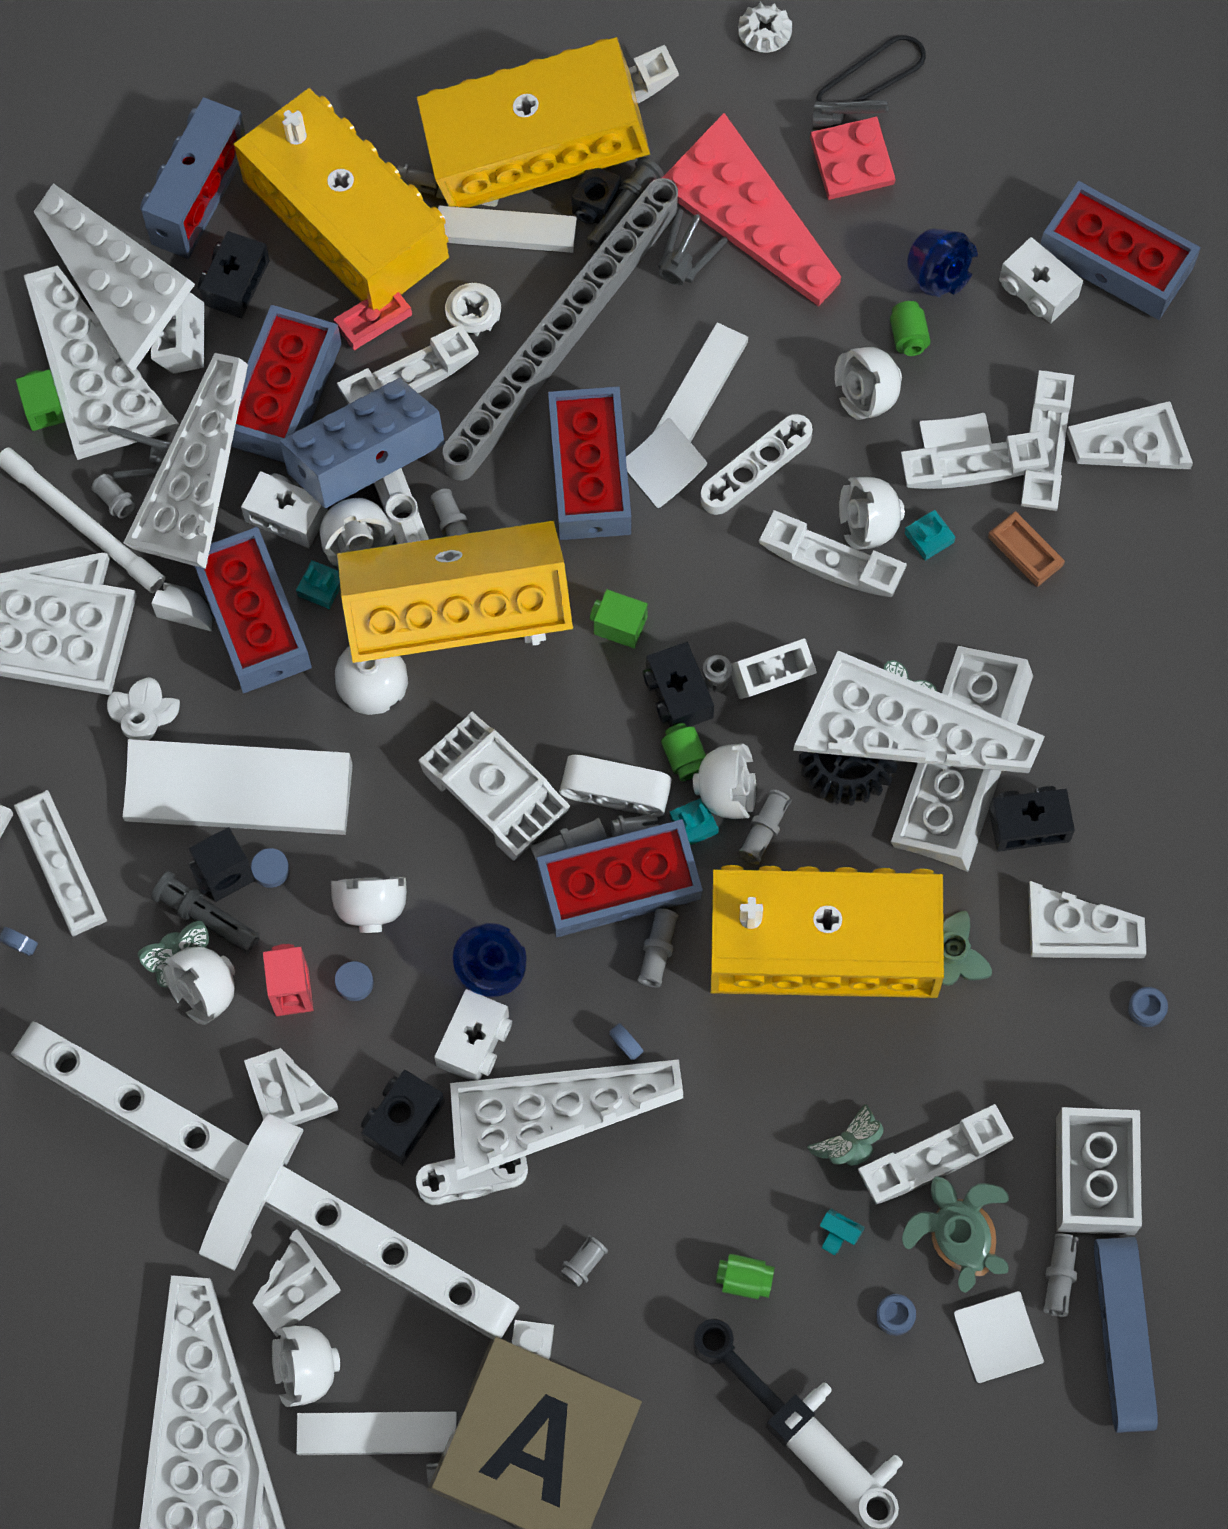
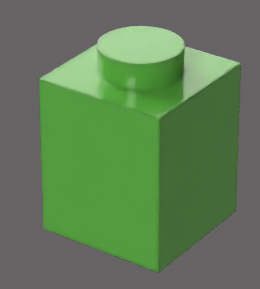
[16,369,66,431]
[590,589,648,649]

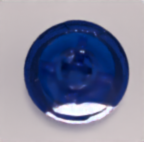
[907,228,978,298]
[453,923,527,997]

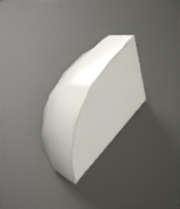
[151,582,213,631]

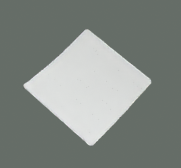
[920,413,992,452]
[626,418,707,508]
[954,1291,1044,1383]

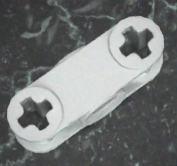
[416,1156,528,1205]

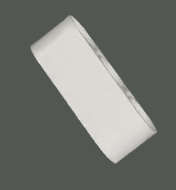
[559,755,672,817]

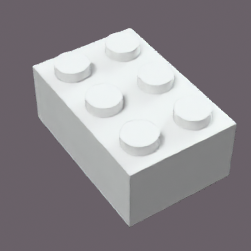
[1056,1107,1142,1235]

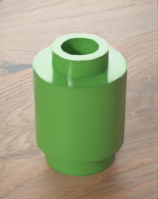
[890,301,931,356]
[661,723,706,781]
[716,1253,775,1300]

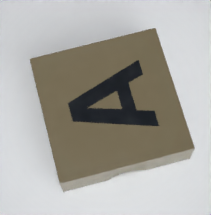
[427,1337,642,1529]

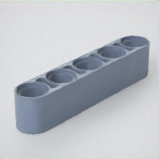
[1094,1237,1158,1433]

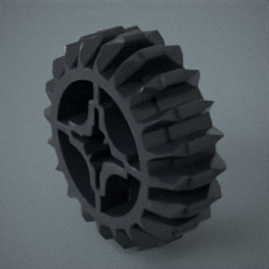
[798,751,898,806]

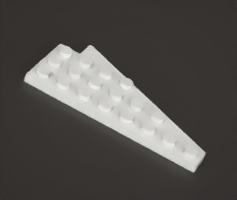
[0,553,137,695]
[140,1275,286,1529]

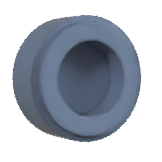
[251,848,290,888]
[0,926,38,956]
[335,961,374,1001]
[1128,987,1168,1027]
[609,1023,644,1060]
[876,1294,916,1336]

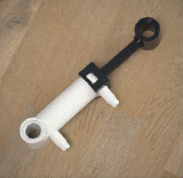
[693,1319,903,1529]

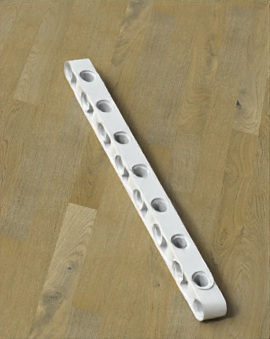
[11,1021,520,1339]

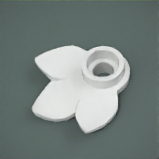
[107,678,180,740]

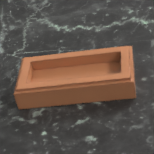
[988,511,1065,587]

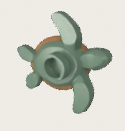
[902,1176,1009,1293]

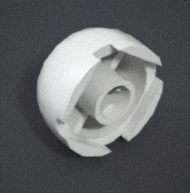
[834,347,902,420]
[839,477,905,550]
[319,498,394,567]
[334,646,408,715]
[693,744,756,819]
[331,877,407,933]
[163,947,235,1025]
[272,1326,340,1407]

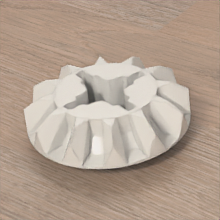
[738,2,792,53]
[445,283,501,336]

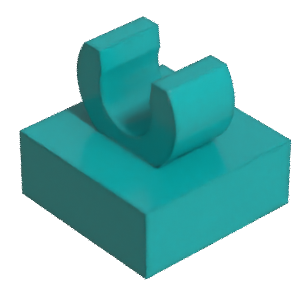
[904,510,956,561]
[296,560,340,609]
[669,798,719,846]
[820,1208,865,1255]

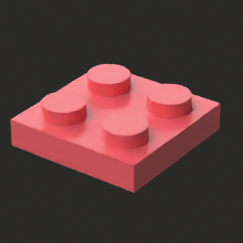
[810,116,896,200]

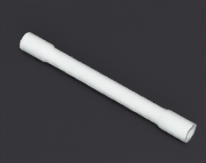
[0,447,165,593]

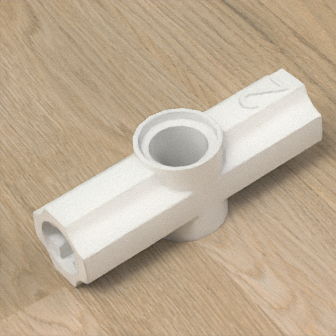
[374,468,429,544]

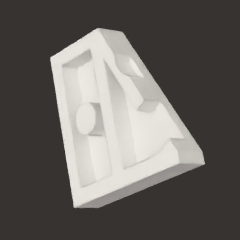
[244,1048,339,1125]
[252,1229,341,1337]

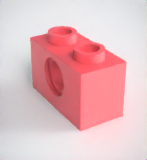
[263,944,314,1016]

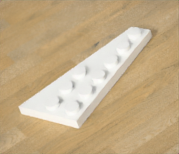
[34,183,195,371]
[24,266,179,460]
[123,353,248,569]
[793,651,1045,773]
[450,1059,683,1181]

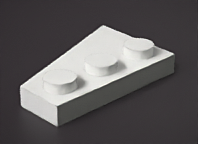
[1067,401,1193,469]
[1028,881,1146,958]

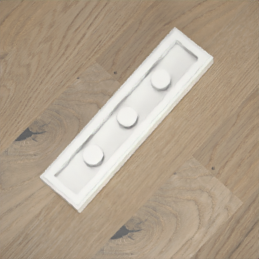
[438,206,577,253]
[653,322,748,442]
[14,790,107,936]
[296,1412,457,1455]

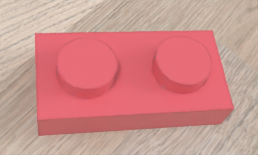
[333,292,412,350]

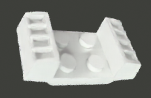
[418,711,570,861]

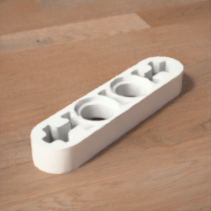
[700,414,813,515]

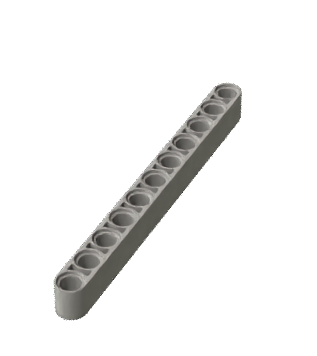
[442,178,678,481]

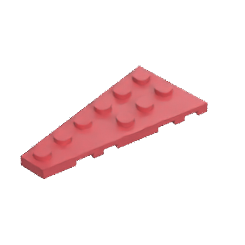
[662,113,841,307]

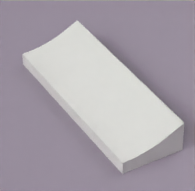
[891,646,1033,872]
[122,739,353,835]

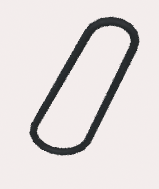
[816,35,926,102]

